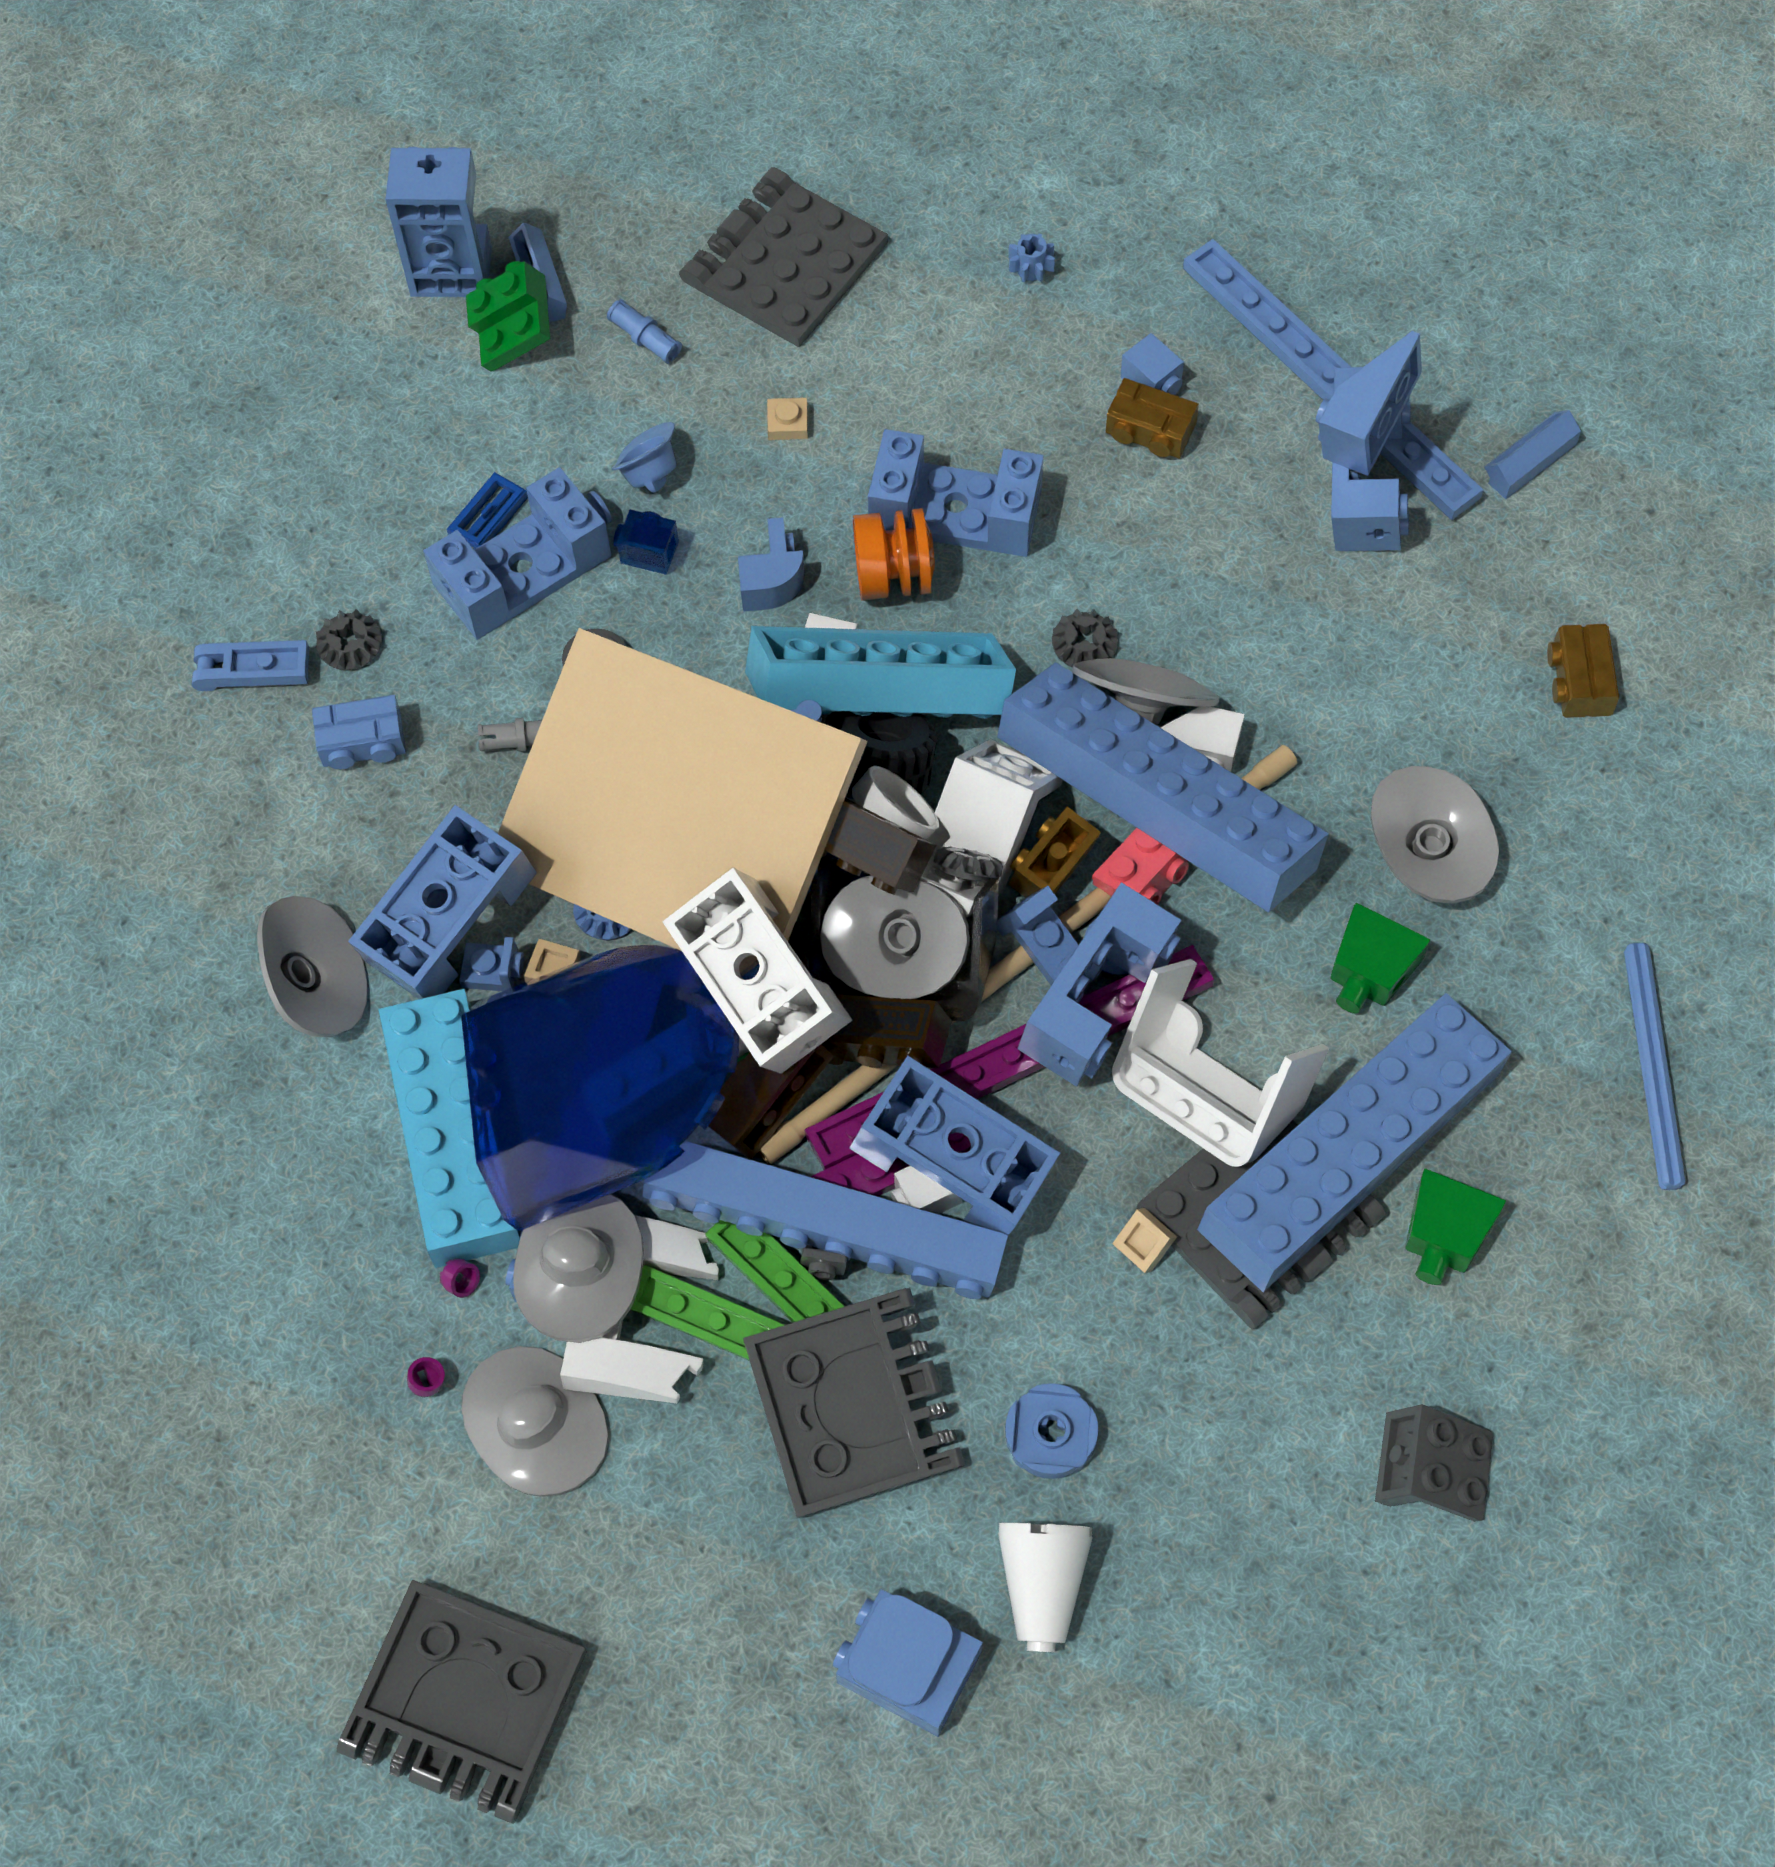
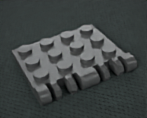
[679,167,888,347]
[1137,1120,1385,1329]
[743,1288,966,1518]
[337,1580,587,1824]

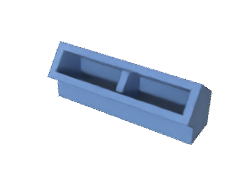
[508,222,567,322]
[1484,410,1581,499]

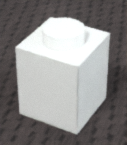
[890,1166,962,1214]

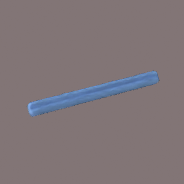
[1624,943,1685,1190]

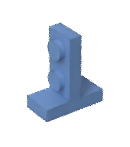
[993,886,1100,986]

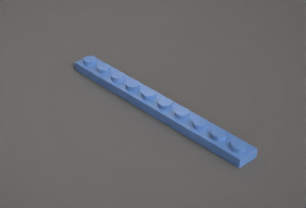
[1183,239,1483,520]

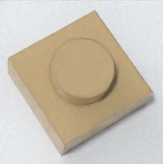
[767,398,808,440]
[524,939,581,995]
[1112,1208,1177,1273]

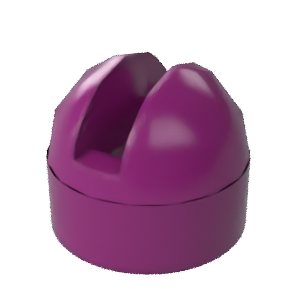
[440,1258,480,1298]
[407,1357,445,1398]

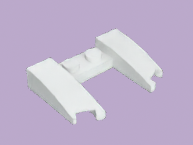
[560,1215,719,1403]

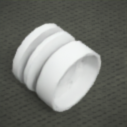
[848,766,939,876]

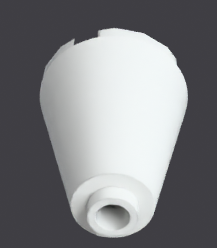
[998,1523,1093,1652]

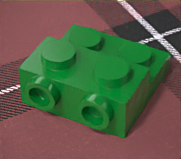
[466,261,551,372]

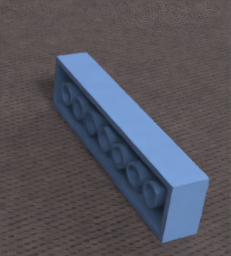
[997,662,1329,913]
[1197,993,1512,1293]

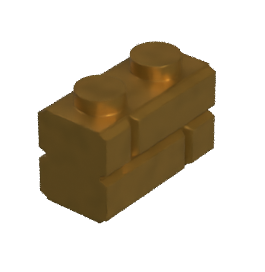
[1105,378,1199,459]
[1547,624,1619,718]

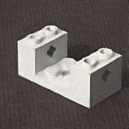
[662,868,852,1074]

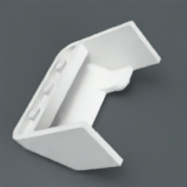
[1112,959,1329,1167]

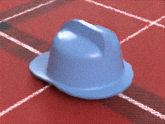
[612,422,677,493]

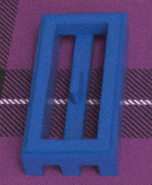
[447,472,528,549]

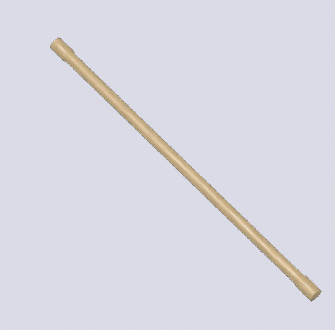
[758,745,1297,1165]

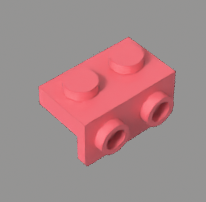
[1092,828,1189,905]

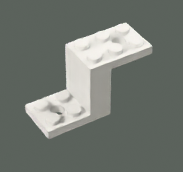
[920,739,1063,917]

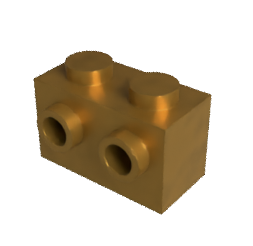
[1008,806,1101,898]

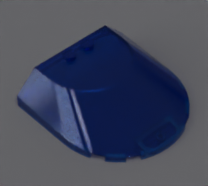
[461,945,740,1231]

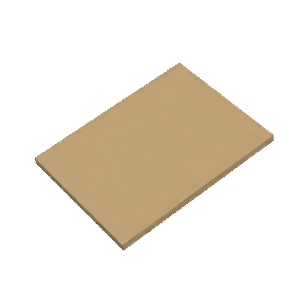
[498,628,867,980]

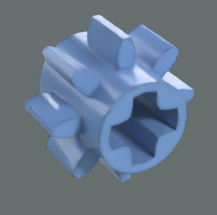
[1008,234,1055,282]

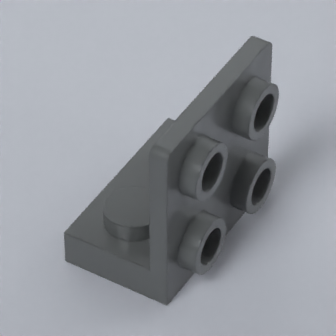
[1375,1404,1493,1522]

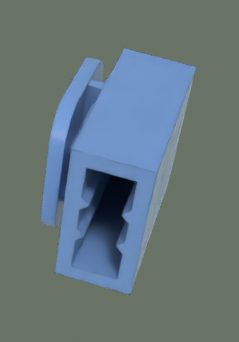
[833,1589,983,1737]

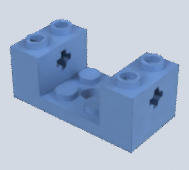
[385,147,492,297]
[1331,367,1411,551]
[868,429,1044,557]
[423,467,612,640]
[348,805,537,999]
[1018,882,1181,1087]
[849,1055,1060,1235]

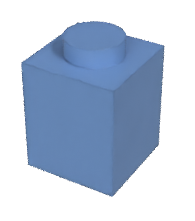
[1120,333,1184,395]

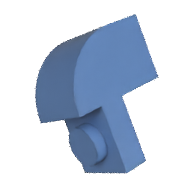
[738,517,805,612]

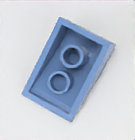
[1316,331,1422,476]

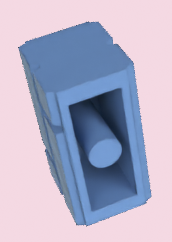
[312,695,406,769]

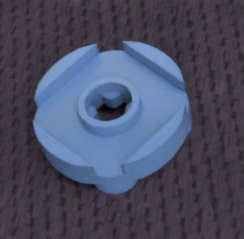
[1005,1383,1098,1479]

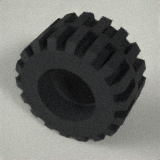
[832,711,937,794]

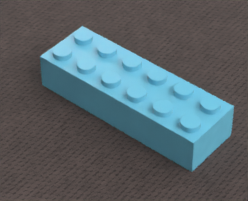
[745,626,1016,718]
[378,989,520,1268]

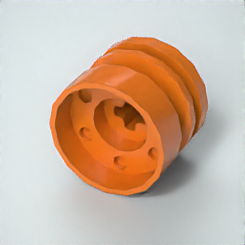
[853,508,935,601]

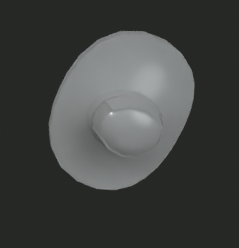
[1072,658,1219,725]
[1370,766,1499,904]
[820,875,970,999]
[257,896,367,1037]
[513,1186,644,1343]
[462,1346,609,1497]

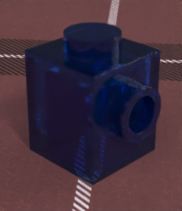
[613,509,679,575]

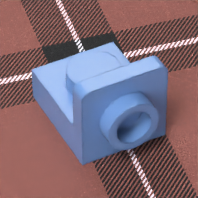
[459,937,524,992]

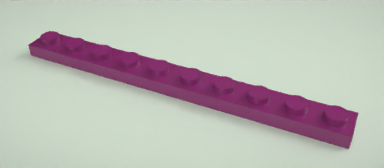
[805,945,1214,1170]

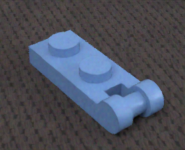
[192,640,310,691]

